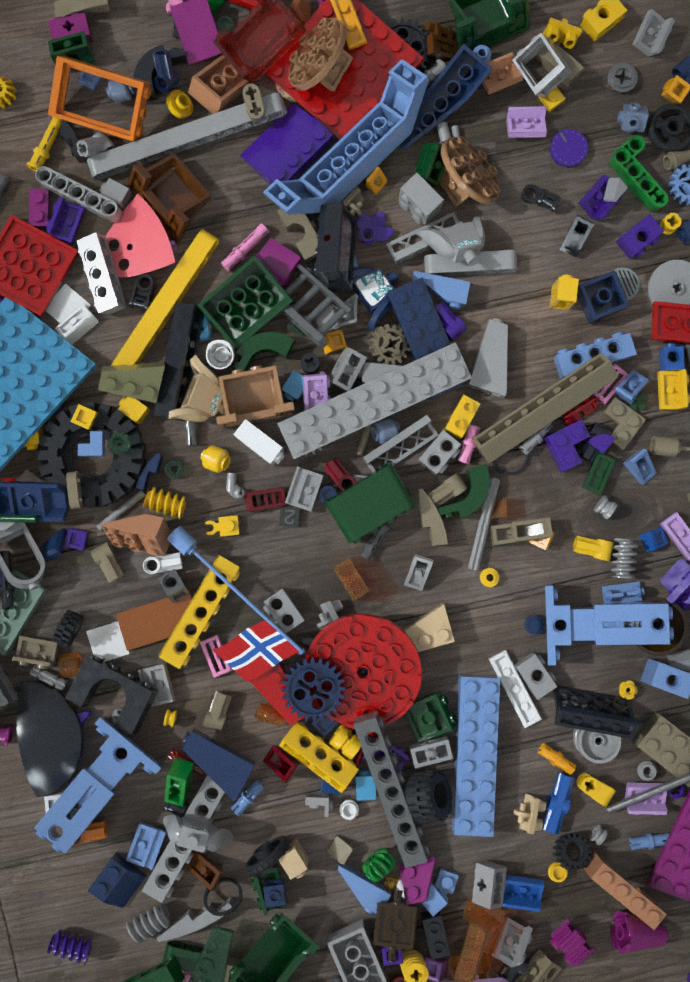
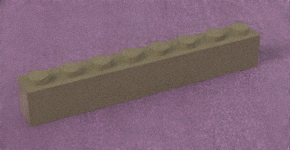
[472,353,618,464]

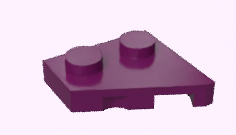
[399,857,437,906]

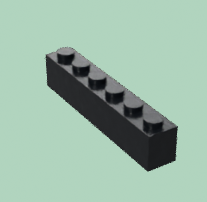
[154,303,204,421]

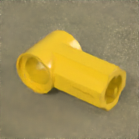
[573,536,614,562]

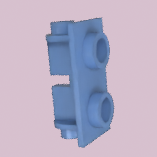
[602,581,644,603]

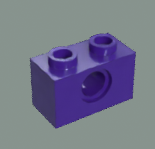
[616,214,664,259]

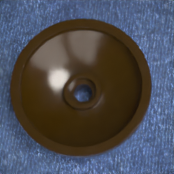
[636,597,688,656]

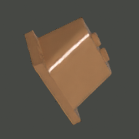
[216,366,296,429]

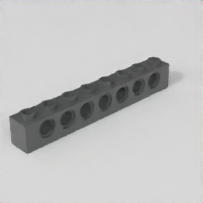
[353,711,431,868]

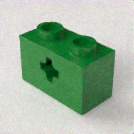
[164,758,194,807]

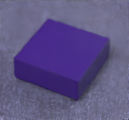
[65,528,89,550]

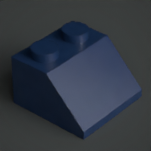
[88,852,147,908]

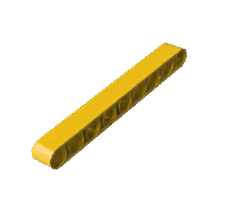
[111,229,219,366]

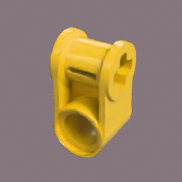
[576,773,616,807]

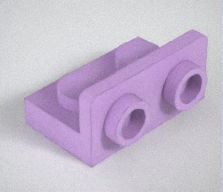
[303,372,331,411]

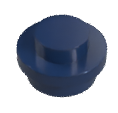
[524,615,544,634]

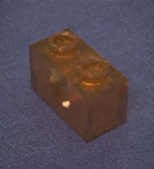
[333,558,370,601]

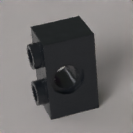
[421,911,451,960]

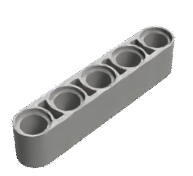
[35,166,123,223]
[424,250,518,277]

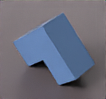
[78,431,105,457]

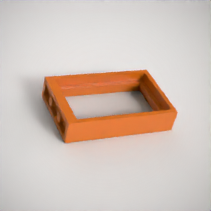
[48,56,151,141]

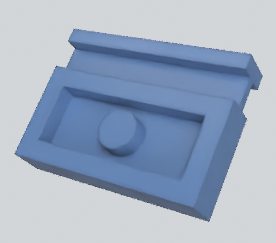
[126,821,167,870]

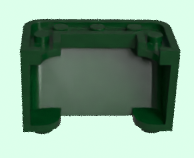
[229,913,319,982]

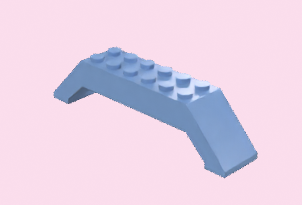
[263,59,429,215]

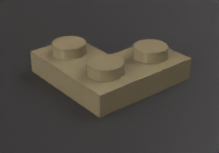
[603,397,646,451]

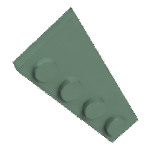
[0,570,48,656]

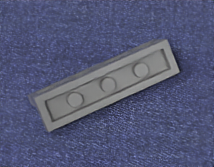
[386,212,463,265]
[363,415,438,473]

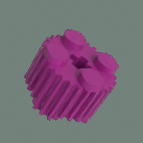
[550,918,596,967]

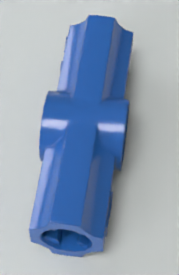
[542,772,575,834]

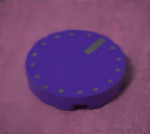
[550,129,588,168]

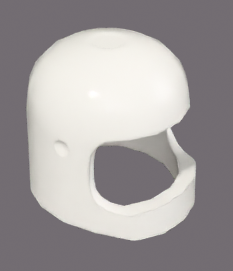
[206,340,235,369]

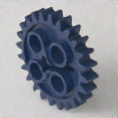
[281,656,346,722]

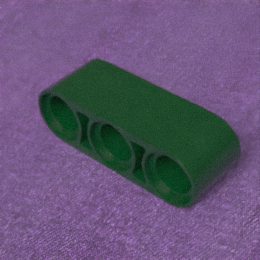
[162,941,222,977]

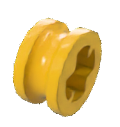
[163,709,177,728]

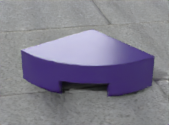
[587,434,615,454]

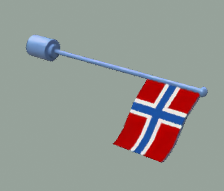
[167,526,305,682]

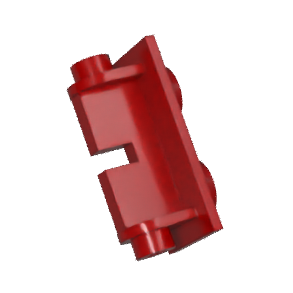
[562,395,599,425]

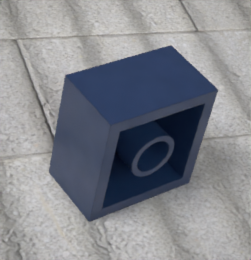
[577,270,630,324]

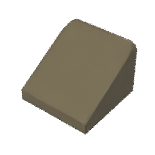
[327,835,353,865]

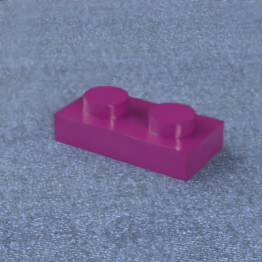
[29,189,50,228]

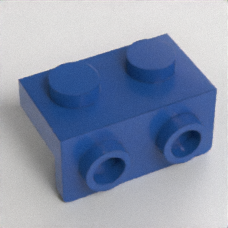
[503,875,544,912]

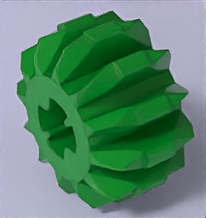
[362,848,396,882]

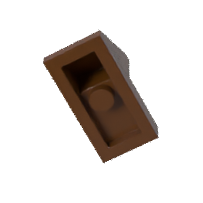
[187,851,223,891]

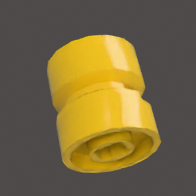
[328,724,361,760]

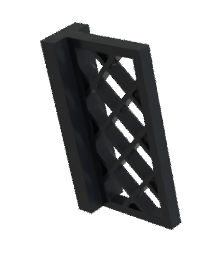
[553,685,639,739]

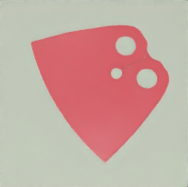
[106,194,175,277]

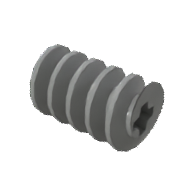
[611,538,639,579]
[126,902,171,943]

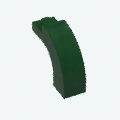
[233,332,295,372]
[437,464,490,518]

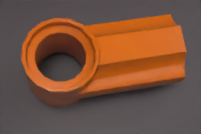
[73,820,108,846]

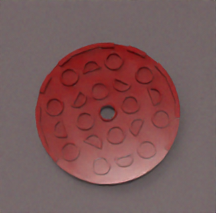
[305,614,422,729]

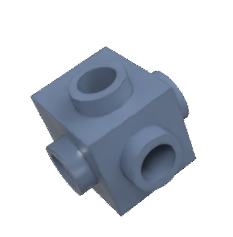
[617,103,649,133]

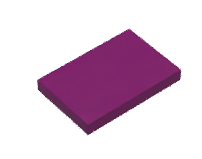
[170,0,225,65]

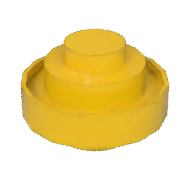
[166,90,193,119]

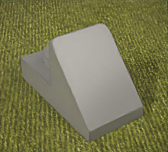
[404,554,434,591]

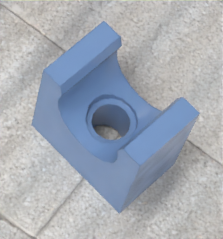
[640,658,690,699]

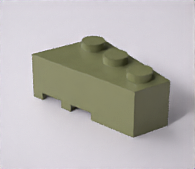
[98,361,165,403]

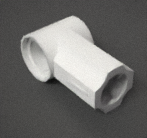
[143,552,183,574]

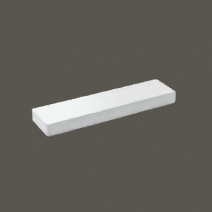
[488,650,542,728]

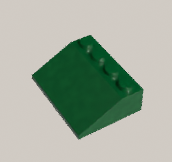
[197,253,293,349]

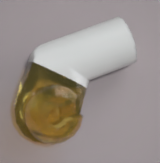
[384,876,405,899]

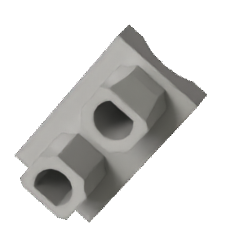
[317,600,343,628]

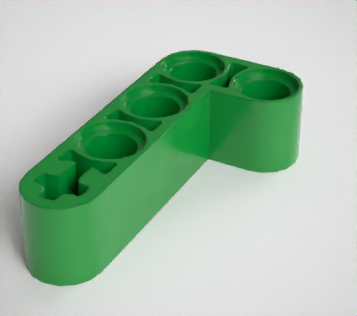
[609,135,668,213]

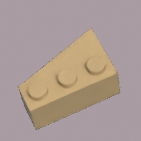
[403,603,455,652]

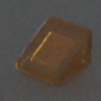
[491,498,508,519]
[58,652,81,678]

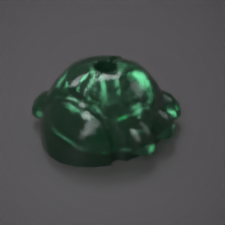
[107,431,131,455]

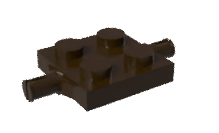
[373,889,417,963]

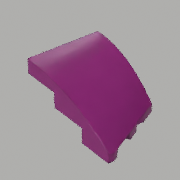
[259,238,302,289]

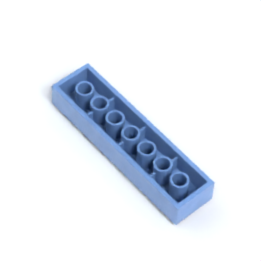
[452,674,500,837]

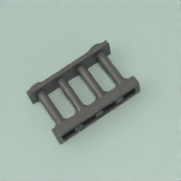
[280,264,355,349]

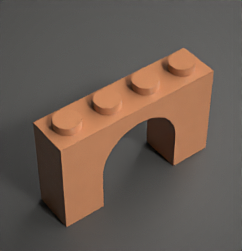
[583,850,667,930]

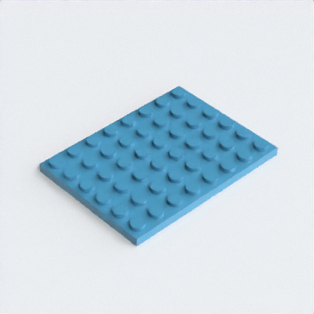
[0,297,96,471]

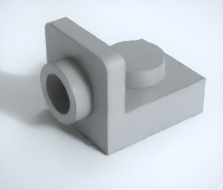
[305,793,333,817]

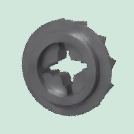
[607,63,638,93]

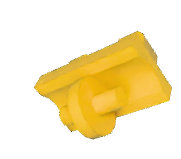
[543,17,582,49]

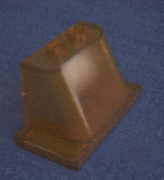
[446,898,506,982]

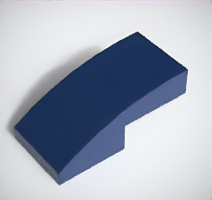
[136,454,164,490]

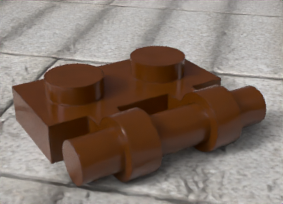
[425,22,459,62]

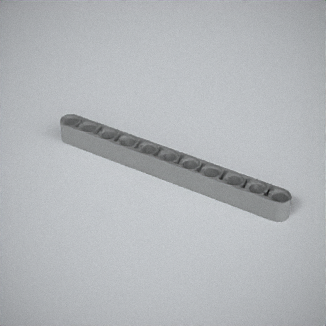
[87,92,287,180]

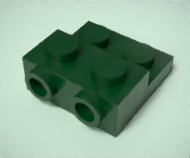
[405,690,457,743]

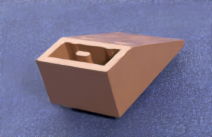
[101,514,171,556]

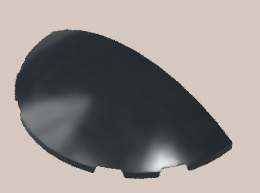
[17,681,83,797]

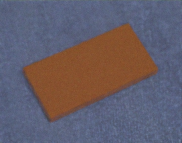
[116,591,198,651]

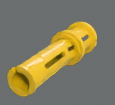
[26,117,62,172]

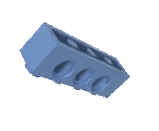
[553,332,637,379]

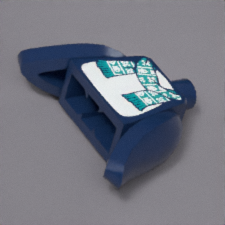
[352,266,399,332]

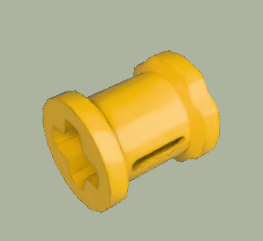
[659,213,681,235]

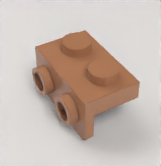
[482,52,523,94]

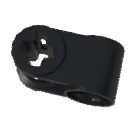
[129,274,156,312]

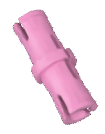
[458,424,480,464]

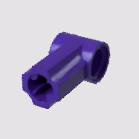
[435,301,467,341]

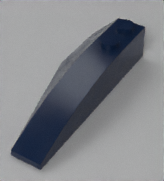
[399,44,493,151]

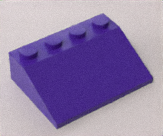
[240,103,333,185]

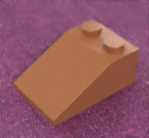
[188,51,256,114]

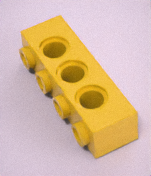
[279,722,359,793]

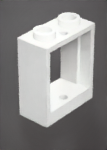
[233,419,285,466]

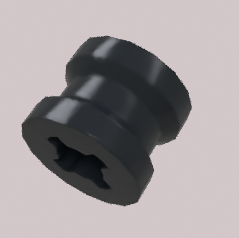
[301,353,320,374]

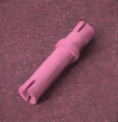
[221,223,269,271]

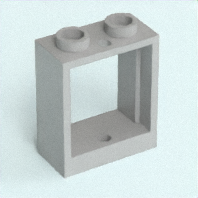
[512,33,573,98]

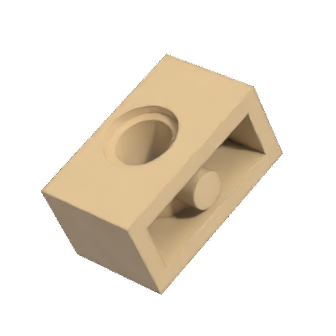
[279,838,309,880]

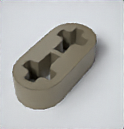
[243,84,265,122]
[66,471,83,509]

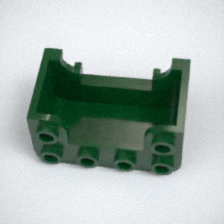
[323,462,415,545]

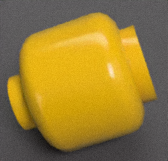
[201,445,231,473]

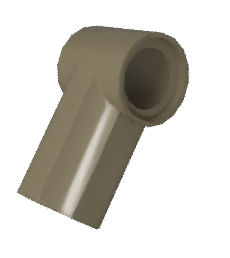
[427,473,468,508]
[90,542,125,583]
[203,690,232,732]

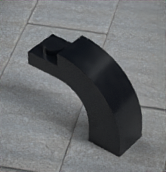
[133,45,187,102]

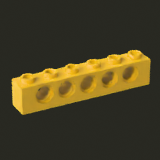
[159,555,240,669]

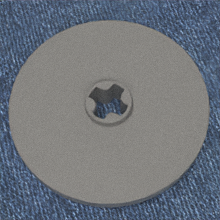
[648,260,690,305]

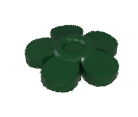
[627,392,648,410]

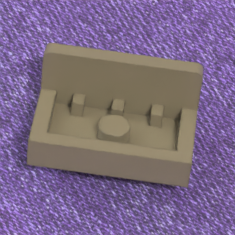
[12,635,59,669]

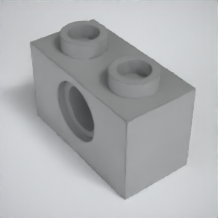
[514,653,557,700]

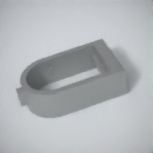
[0,522,45,591]

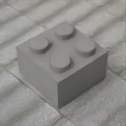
[398,173,444,226]

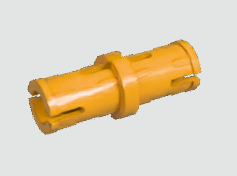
[537,743,576,775]

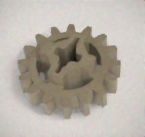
[368,324,410,365]

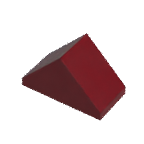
[263,745,298,783]

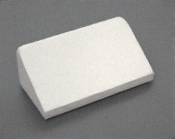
[55,304,99,345]

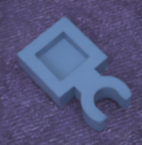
[434,867,459,902]

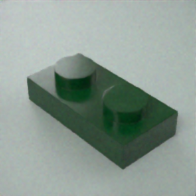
[582,452,615,495]

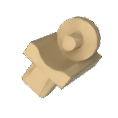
[513,793,547,834]

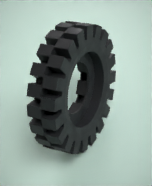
[37,402,146,508]

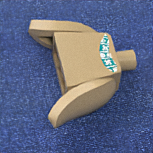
[169,355,225,422]

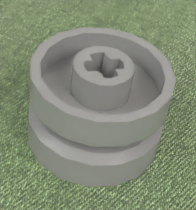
[573,729,621,764]

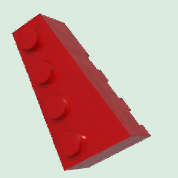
[250,662,305,725]

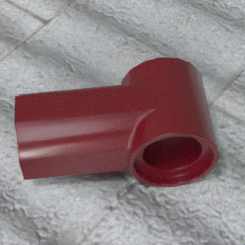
[323,457,356,491]

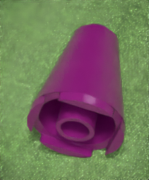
[610,911,669,953]

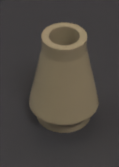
[663,150,690,171]

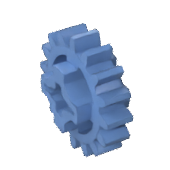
[668,164,690,206]

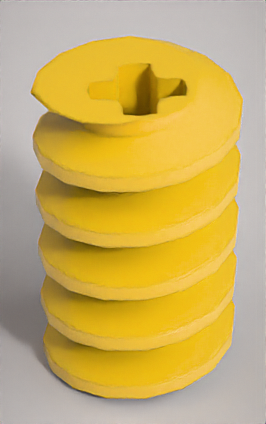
[143,487,186,520]
[400,949,429,982]

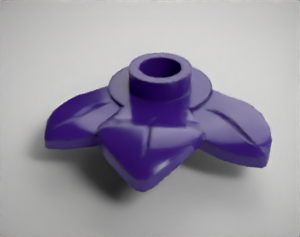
[357,212,394,245]

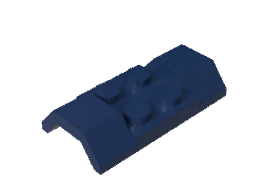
[0,481,70,522]

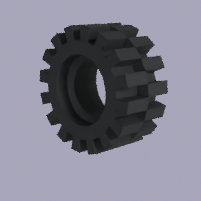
[53,609,84,648]
[553,833,592,870]

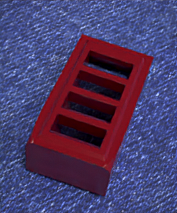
[244,487,287,512]

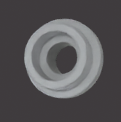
[637,761,657,781]

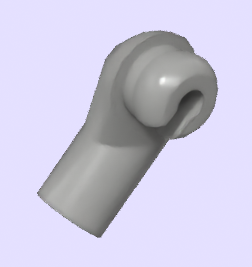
[226,473,245,499]

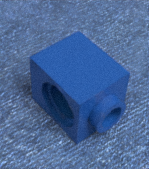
[659,344,685,371]

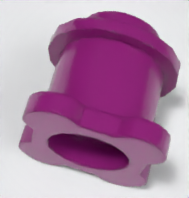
[0,725,14,746]

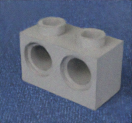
[418,430,461,475]
[263,588,305,634]

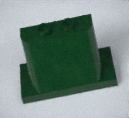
[449,0,530,51]

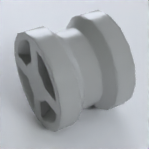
[593,495,618,519]

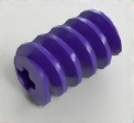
[47,929,92,965]

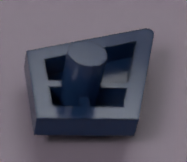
[42,528,67,562]

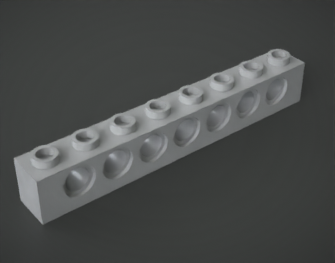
[142,775,227,903]

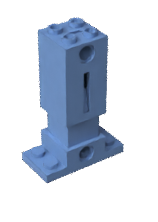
[545,584,674,665]
[34,717,163,853]

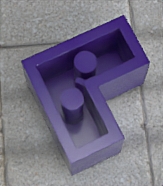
[543,419,590,472]

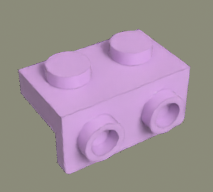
[506,106,547,138]
[625,782,668,815]

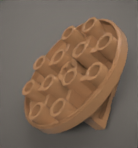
[288,18,353,92]
[439,136,501,207]

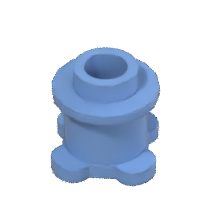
[473,45,491,63]

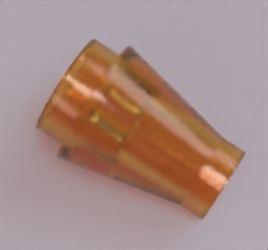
[254,703,284,726]

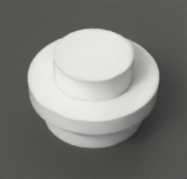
[339,799,359,820]

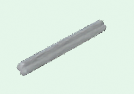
[468,477,500,571]

